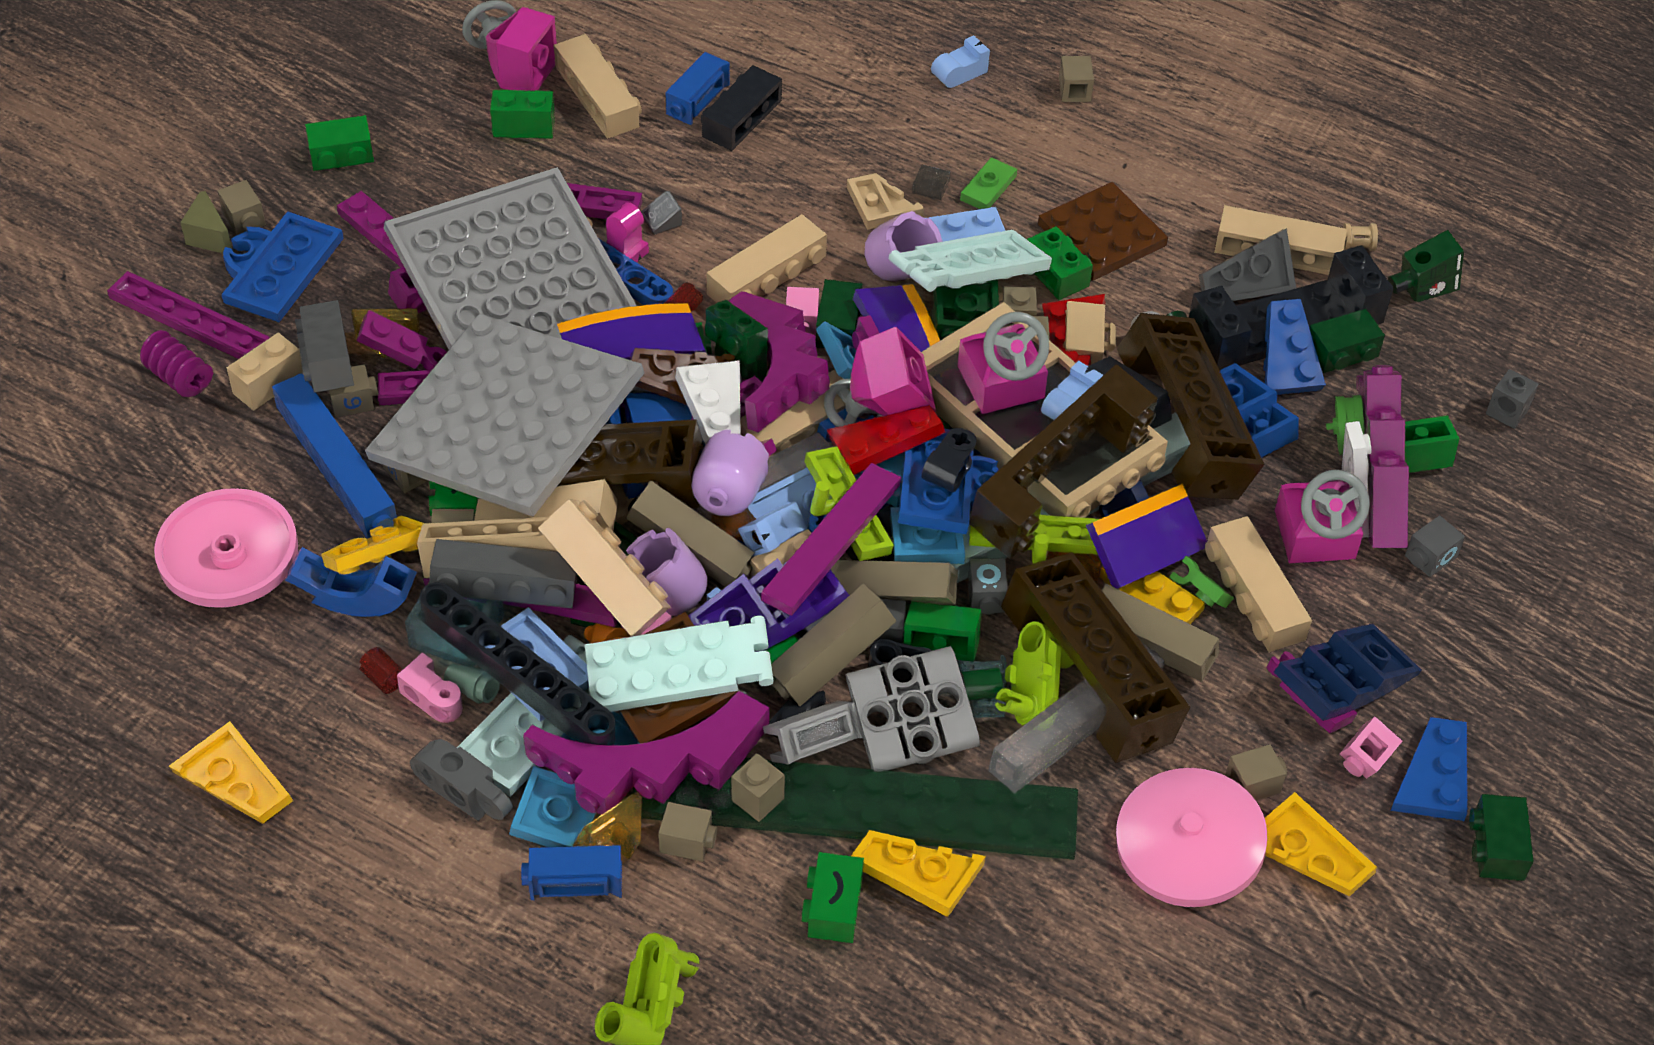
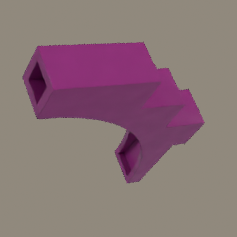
[728,291,830,433]
[1356,365,1409,548]
[523,691,769,818]

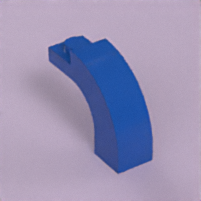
[285,547,417,617]

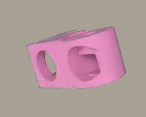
[397,652,463,723]

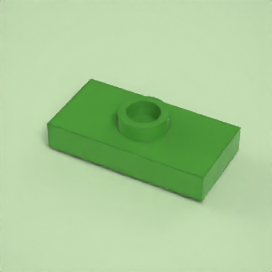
[960,157,1017,209]

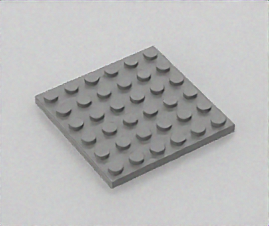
[384,167,637,349]
[365,314,644,517]

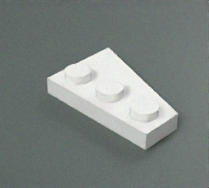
[675,361,741,445]
[1342,421,1371,538]

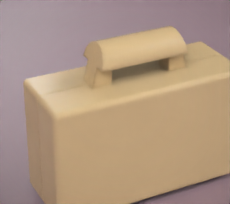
[1063,301,1116,364]

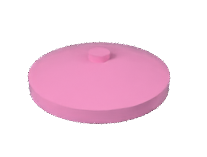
[154,488,298,608]
[1116,768,1267,907]

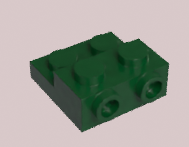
[931,279,999,340]
[705,300,768,382]

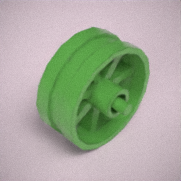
[1326,395,1365,456]

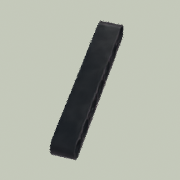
[420,582,615,745]

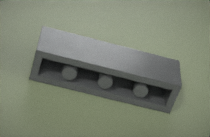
[295,300,354,393]
[430,539,577,608]

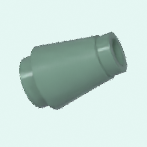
[444,663,500,704]

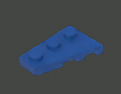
[1263,299,1326,395]
[1390,717,1467,821]

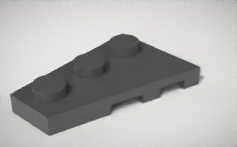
[1199,228,1296,301]

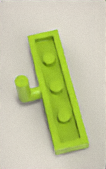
[804,447,894,561]
[969,511,1099,564]

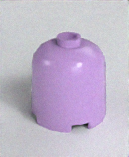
[864,211,943,282]
[691,430,769,516]
[626,528,707,616]

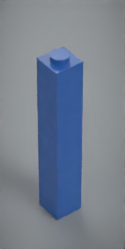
[272,373,397,539]

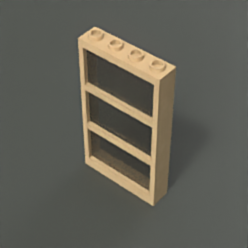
[922,302,1168,518]

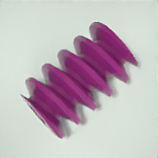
[140,330,214,397]

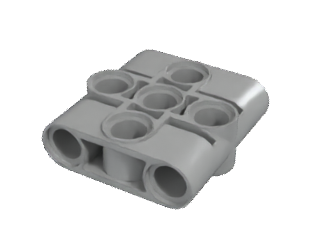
[846,646,980,774]

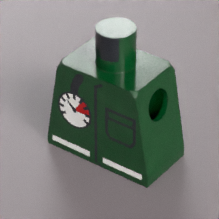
[1388,230,1464,302]

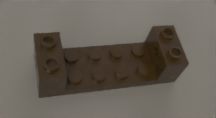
[1117,313,1265,500]
[969,364,1158,559]
[557,419,705,508]
[1001,552,1190,763]

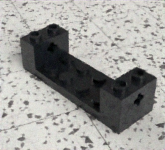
[1188,245,1394,371]

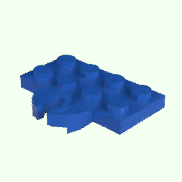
[222,211,344,322]
[898,429,999,535]

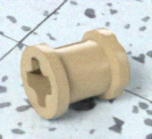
[1343,223,1378,251]

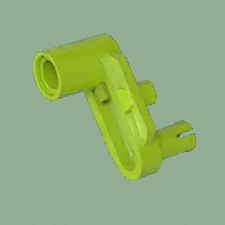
[995,621,1074,730]
[595,933,699,1045]

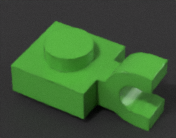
[1169,556,1234,608]

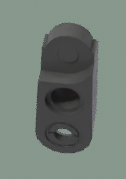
[410,739,513,821]

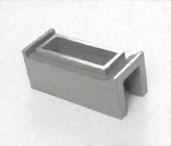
[763,700,863,764]

